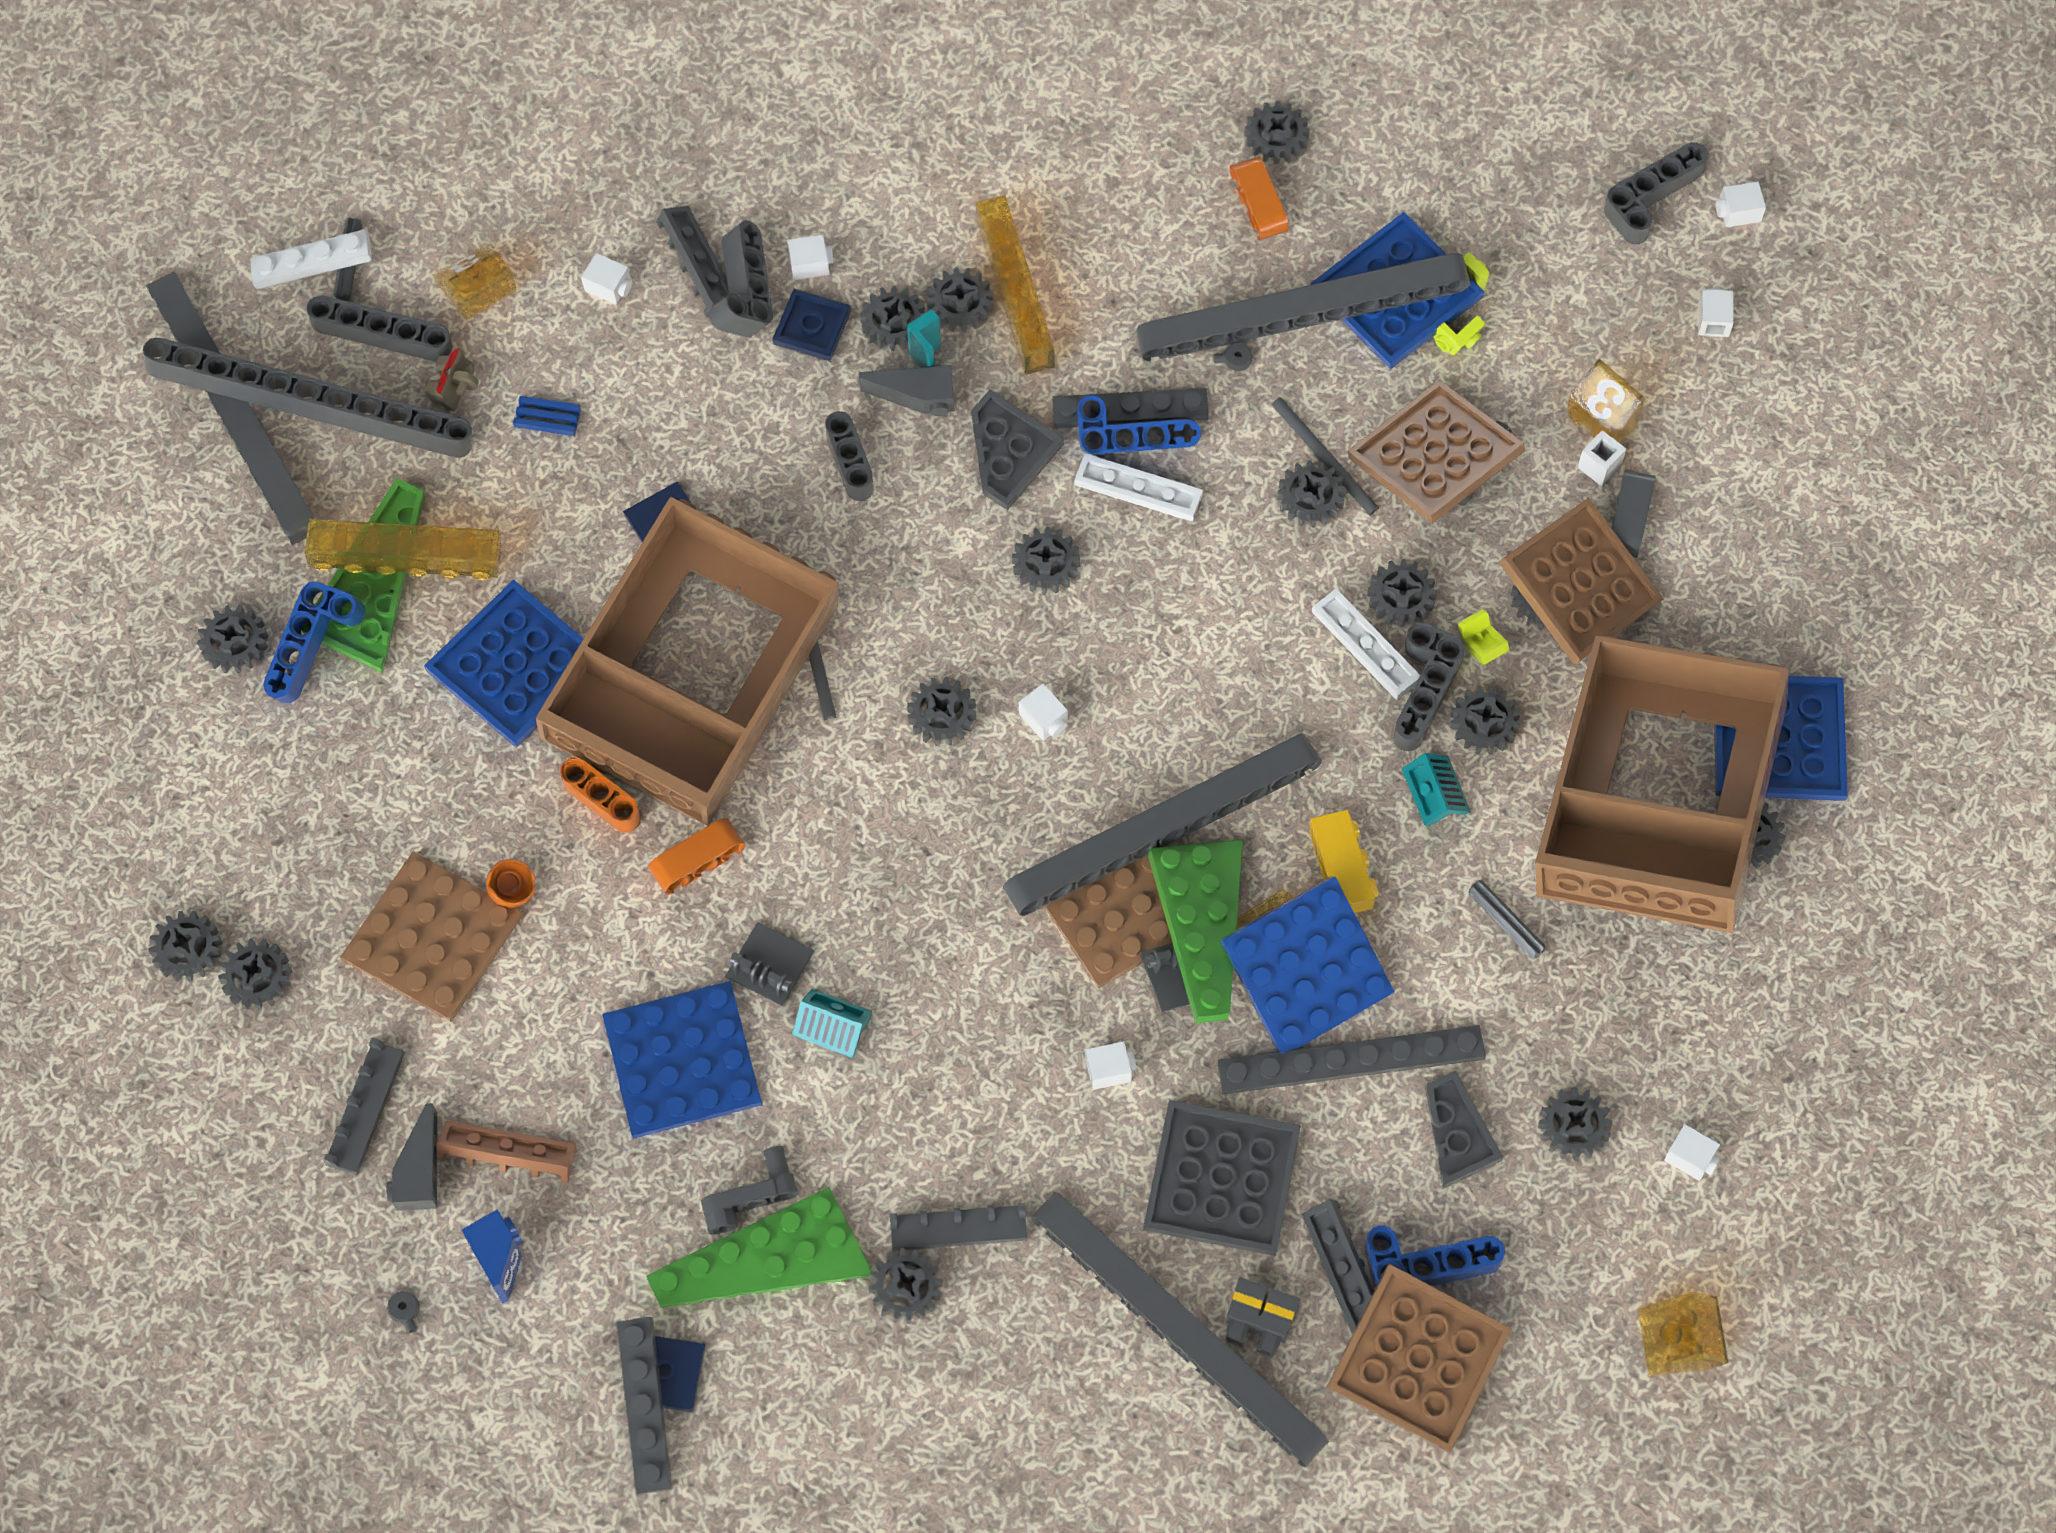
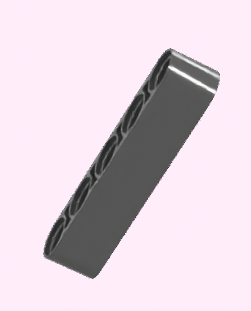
[306,295,453,362]

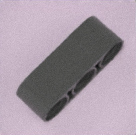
[825,411,874,501]
[1611,469,1656,558]

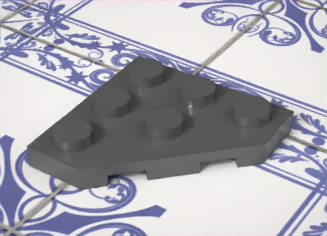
[971,389,1064,511]

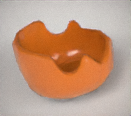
[486,858,536,908]

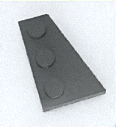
[1425,1071,1503,1189]

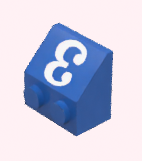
[462,1209,523,1304]

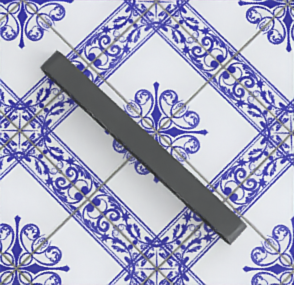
[1136,253,1471,361]
[146,271,320,545]
[143,337,472,458]
[1003,734,1322,916]
[1031,1192,1329,1468]

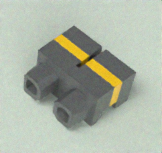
[1226,1277,1301,1357]

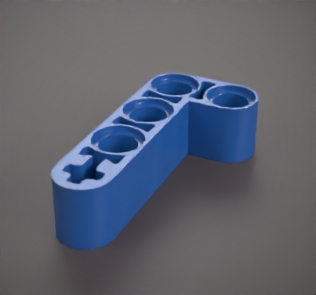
[1077,395,1201,454]
[263,581,366,703]
[1365,1226,1505,1288]

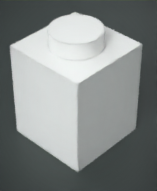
[1716,181,1766,227]
[787,235,834,280]
[581,253,632,305]
[1698,287,1733,337]
[1578,430,1626,486]
[1018,684,1068,741]
[1085,1041,1137,1090]
[1664,1124,1721,1181]

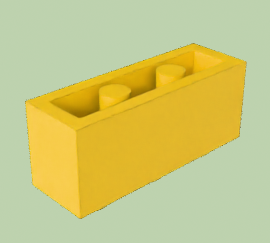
[1308,809,1378,913]

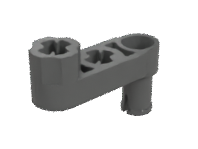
[701,1146,798,1235]

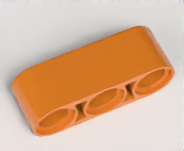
[1230,156,1289,240]
[560,757,641,833]
[648,818,745,895]

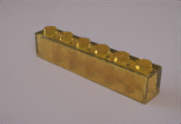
[976,195,1055,375]
[305,519,501,580]

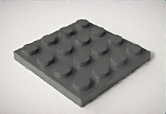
[1143,1100,1301,1256]

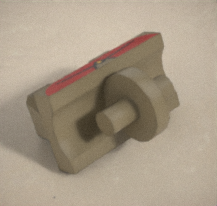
[424,347,479,411]

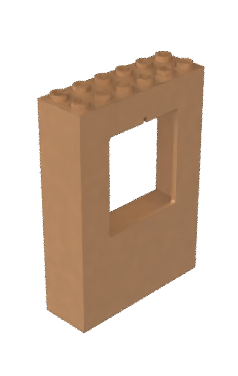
[536,497,839,826]
[1535,635,1789,934]

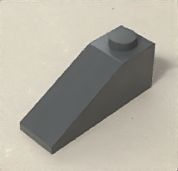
[859,365,955,416]
[386,1103,437,1211]

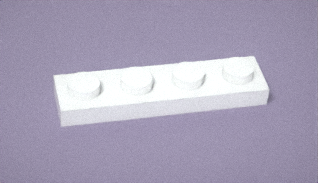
[250,229,372,289]
[1075,453,1203,522]
[1312,589,1420,700]

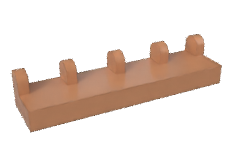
[437,1120,576,1183]

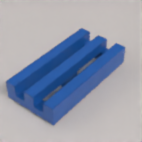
[513,396,581,436]

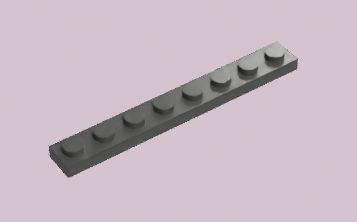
[1217,1025,1486,1095]

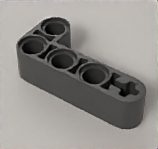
[1604,142,1709,244]
[708,220,773,337]
[1393,622,1465,751]

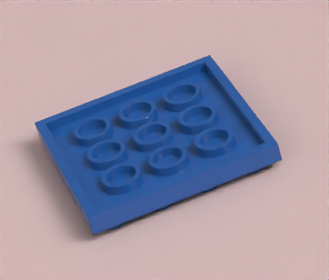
[1311,212,1484,370]
[424,580,584,748]
[1714,676,1848,801]
[1220,876,1395,1054]
[602,981,762,1139]

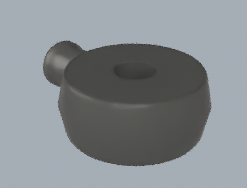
[1214,343,1253,371]
[387,1291,420,1333]

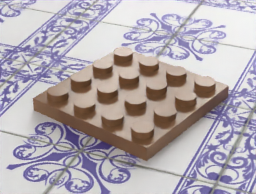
[1348,380,1525,524]
[1498,497,1664,665]
[340,852,523,1022]
[1044,855,1173,989]
[1326,1264,1511,1453]

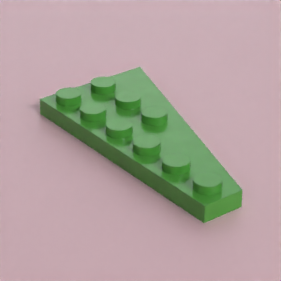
[301,478,425,674]
[1148,839,1243,1023]
[646,1187,872,1308]

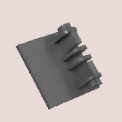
[725,922,815,1006]
[1139,943,1190,1012]

